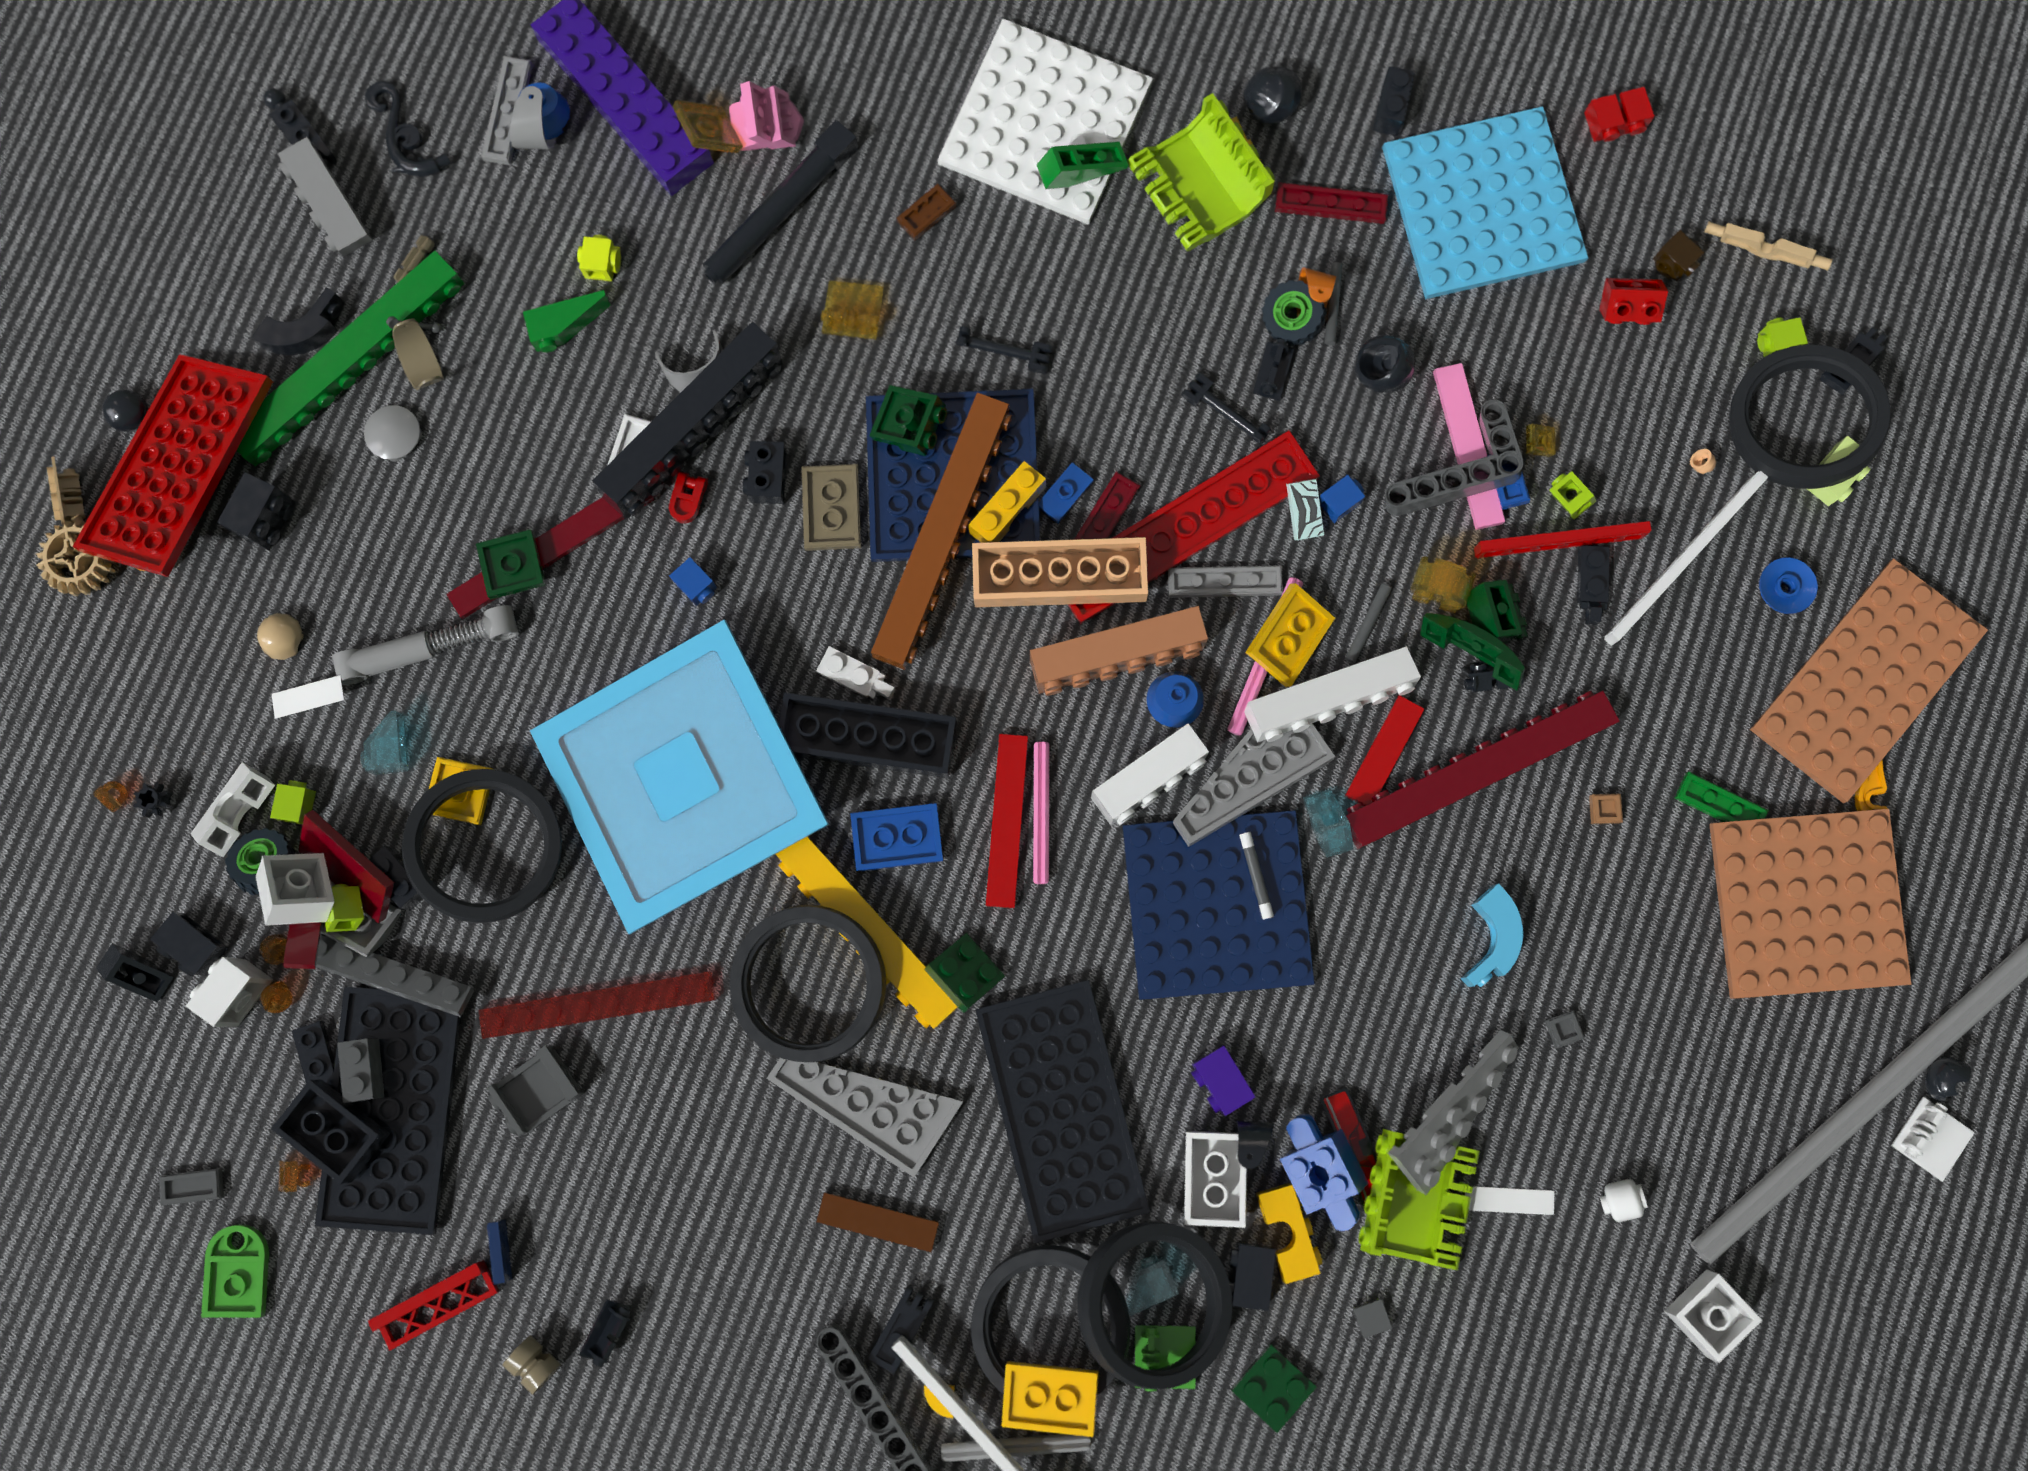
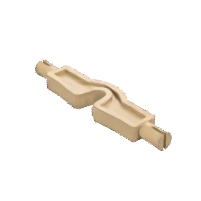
[1704,221,1833,271]

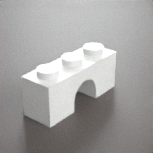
[191,762,275,857]

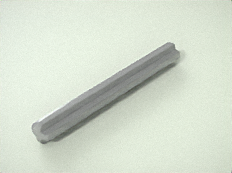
[941,1434,1091,1462]

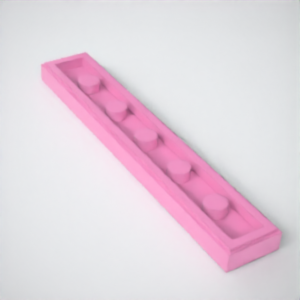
[1433,363,1505,530]

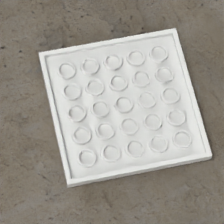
[938,19,1153,225]

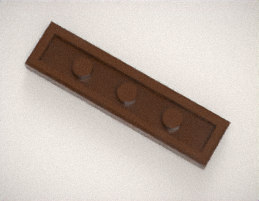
[816,1192,939,1252]

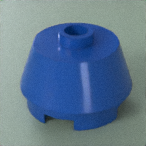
[518,83,570,140]
[1147,671,1204,728]

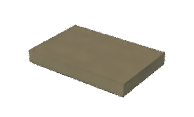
[802,464,861,551]

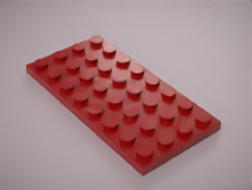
[73,354,273,577]

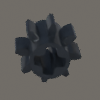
[133,782,173,818]

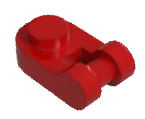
[669,472,708,524]

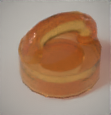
[93,781,128,812]
[259,934,287,965]
[260,981,293,1013]

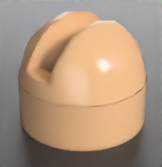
[1690,449,1716,474]

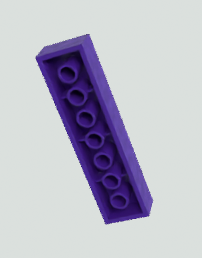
[530,0,714,197]

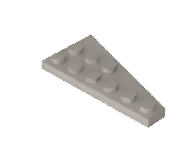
[1173,687,1335,847]
[1388,1030,1519,1195]
[767,1058,963,1177]

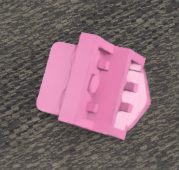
[729,81,804,151]

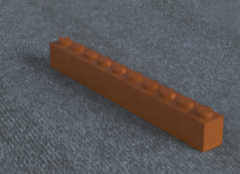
[871,392,1012,670]

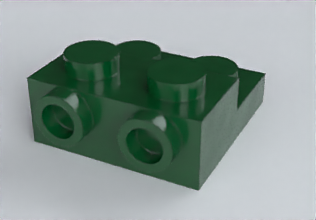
[869,385,947,456]

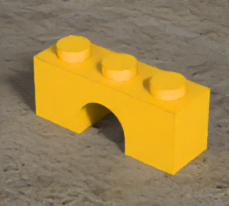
[969,461,1046,543]
[1256,1183,1323,1284]

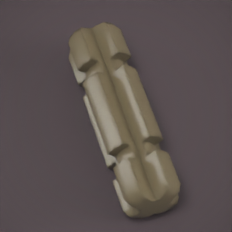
[394,235,434,282]

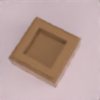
[1589,794,1623,824]

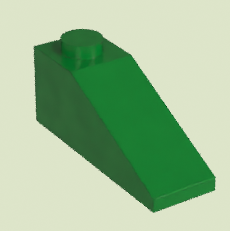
[1037,141,1129,189]
[523,290,611,352]

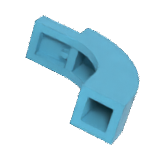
[1460,883,1523,987]

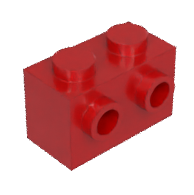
[1599,278,1668,325]

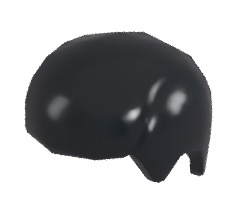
[103,390,148,432]
[1925,1057,1971,1102]

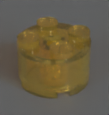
[1410,557,1476,613]

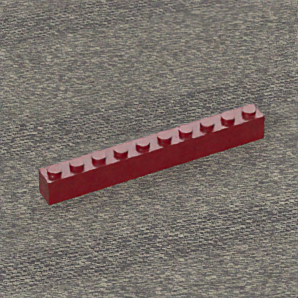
[1342,690,1620,850]

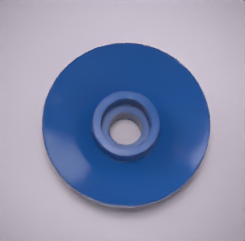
[1759,558,1818,614]

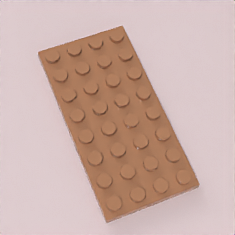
[1750,558,1988,804]

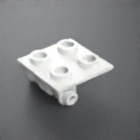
[1891,1097,1974,1182]

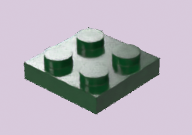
[476,529,546,599]
[924,933,1005,1013]
[1231,1344,1317,1433]

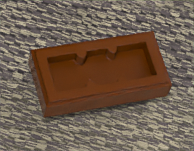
[897,183,956,241]

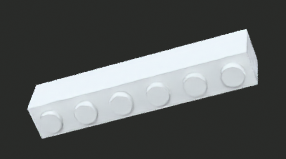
[1244,646,1421,742]

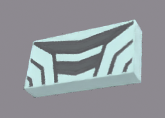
[1286,479,1324,540]

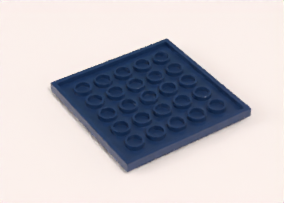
[866,389,1040,562]
[1122,811,1314,1000]

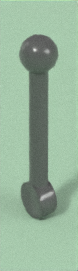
[386,316,441,333]

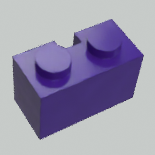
[1191,1046,1255,1116]

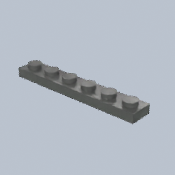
[316,935,474,1017]

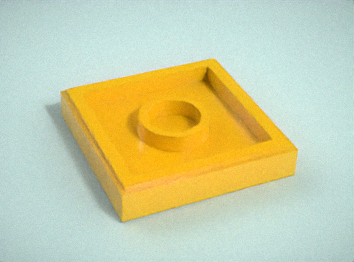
[429,757,494,825]

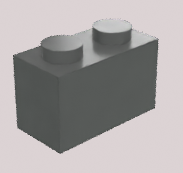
[338,1038,385,1103]

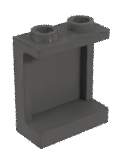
[487,1045,584,1136]

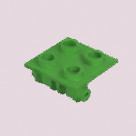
[1135,1325,1195,1391]

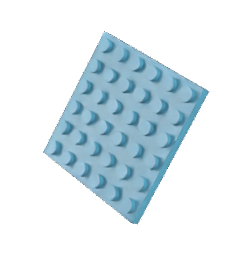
[1382,107,1588,299]

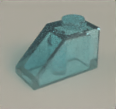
[360,711,409,775]
[1303,789,1354,858]
[1125,1255,1179,1316]

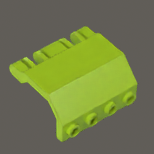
[1127,93,1275,251]
[1359,1129,1480,1270]

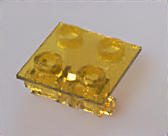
[821,280,884,340]

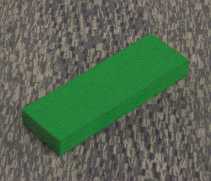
[1674,772,1769,822]

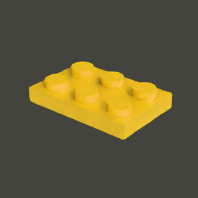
[1245,583,1335,687]
[1002,1361,1099,1437]

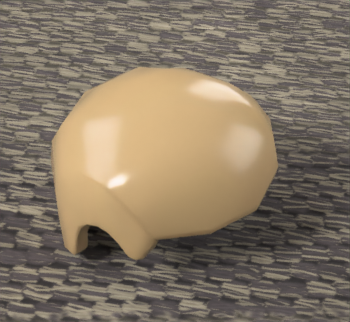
[257,613,303,660]

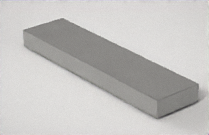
[481,56,533,165]
[1168,566,1283,598]

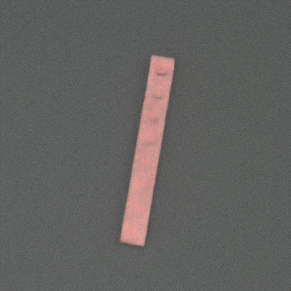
[478,971,716,1039]

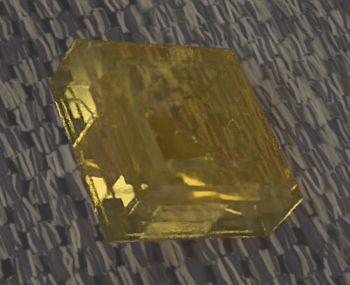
[1526,424,1556,457]

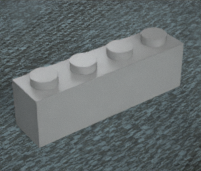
[277,137,373,257]

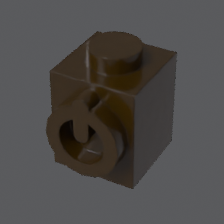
[1653,230,1705,282]

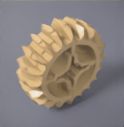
[36,519,117,596]

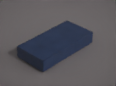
[487,1219,513,1284]

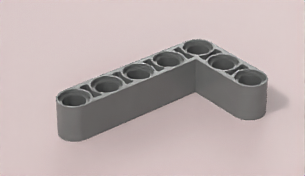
[1385,399,1523,516]

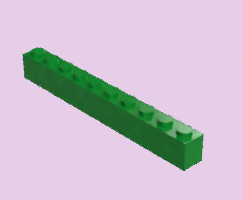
[237,251,465,467]

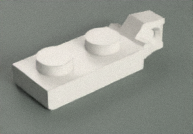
[816,646,895,700]

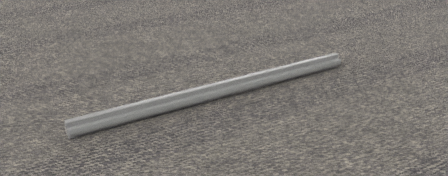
[1690,938,2028,1264]

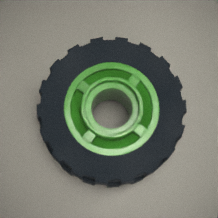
[1262,280,1326,346]
[225,828,296,895]

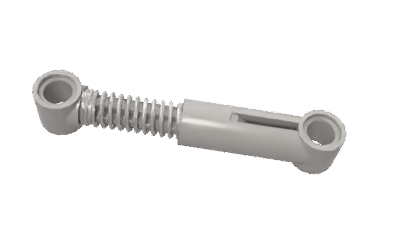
[332,605,519,685]

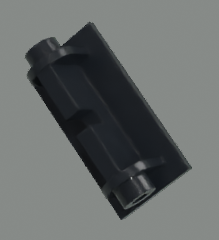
[1253,339,1294,401]
[1461,662,1526,693]
[578,1299,631,1367]

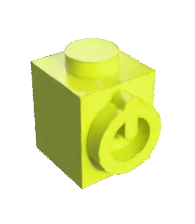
[577,235,621,281]

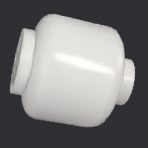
[1600,1179,1648,1222]

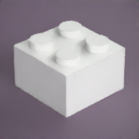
[256,853,334,925]
[186,957,273,1027]
[1664,1270,1762,1363]

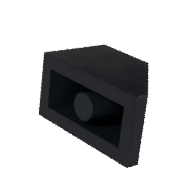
[96,943,174,1002]

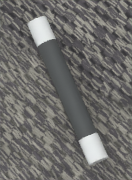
[1239,832,1274,920]

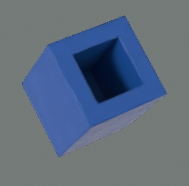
[1319,475,1365,524]
[669,557,717,606]

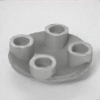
[364,405,422,462]

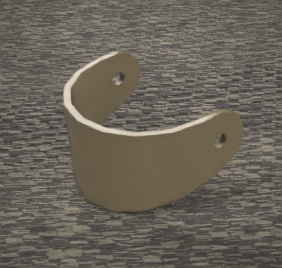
[393,319,444,390]

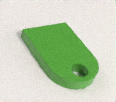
[201,1224,269,1318]

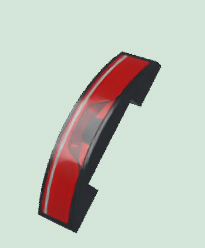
[1319,1088,1377,1211]

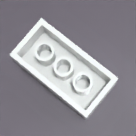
[1091,724,1209,826]

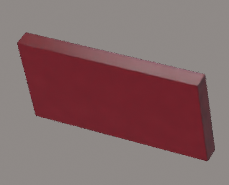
[298,810,394,924]

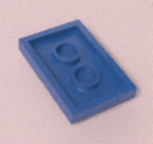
[850,803,943,872]

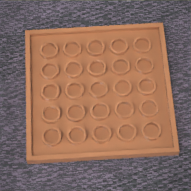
[1709,809,1911,999]

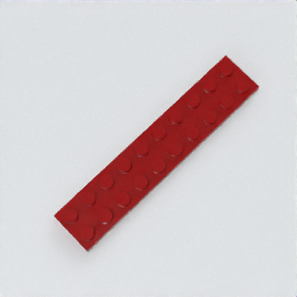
[1068,431,1320,625]

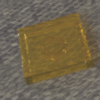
[673,100,743,153]

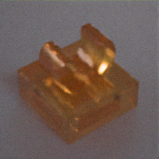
[278,1160,311,1192]

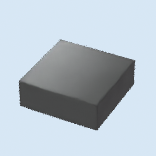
[1544,1010,1585,1048]
[1352,1298,1392,1339]

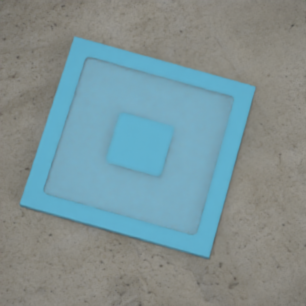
[530,620,829,934]

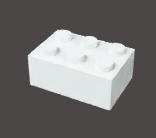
[1184,1131,1247,1227]

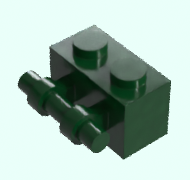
[1464,580,1528,644]

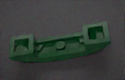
[1420,613,1525,691]

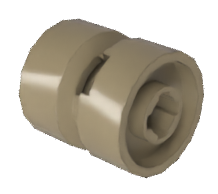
[502,1335,561,1395]

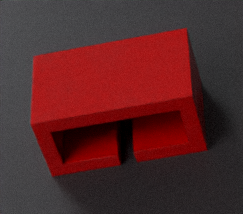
[1584,87,1654,142]

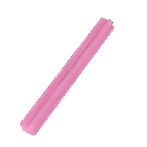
[1033,741,1049,884]

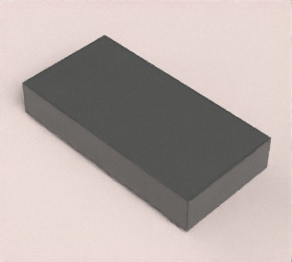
[159,1168,224,1206]

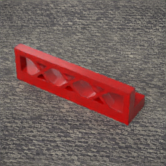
[368,1260,499,1351]

